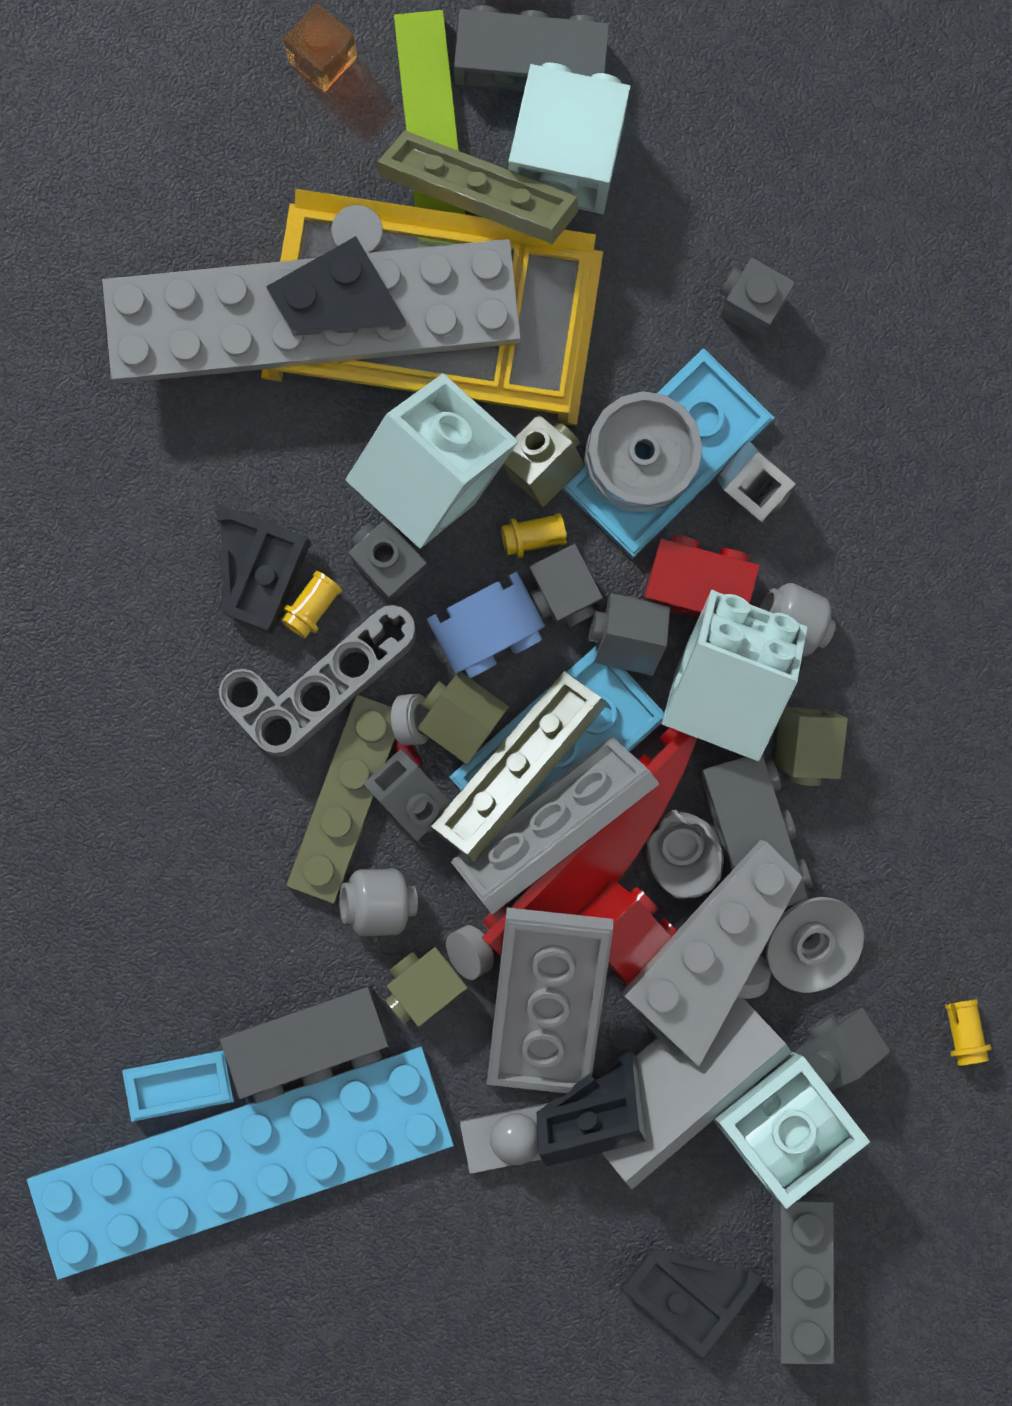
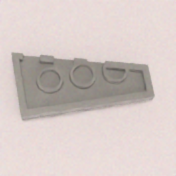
[620,840,802,1066]

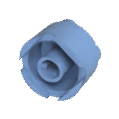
[427,571,546,678]

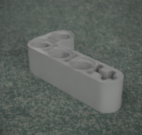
[219,605,416,757]

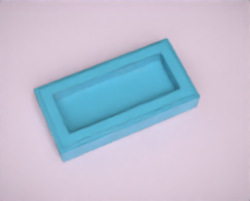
[122,1050,235,1122]

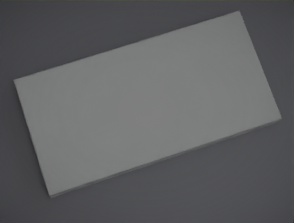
[451,737,659,914]
[487,908,613,1094]
[602,997,792,1189]

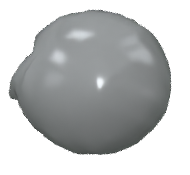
[646,810,724,898]

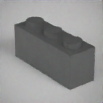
[454,5,609,91]
[698,754,812,907]
[220,986,390,1104]
[773,1195,834,1364]

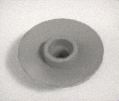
[766,897,864,993]

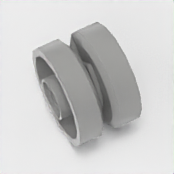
[584,391,702,513]

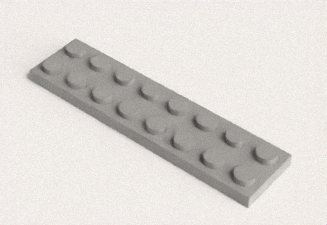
[102,239,520,384]

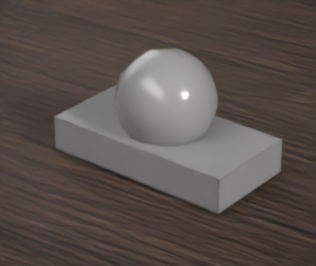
[460,1103,548,1174]

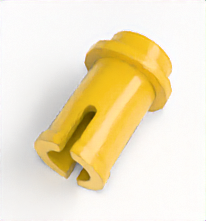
[501,513,567,558]
[281,571,342,638]
[945,999,992,1066]

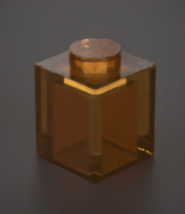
[283,3,357,93]

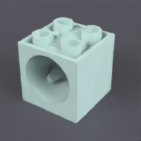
[508,63,631,214]
[345,373,519,549]
[662,590,807,761]
[713,1052,870,1209]

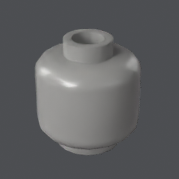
[759,583,836,657]
[339,868,418,936]

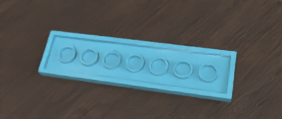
[27,1046,454,1280]

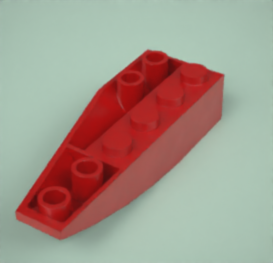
[482,728,697,956]

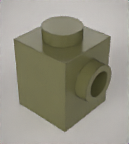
[502,414,585,508]
[417,671,509,764]
[774,707,848,786]
[386,947,468,1027]

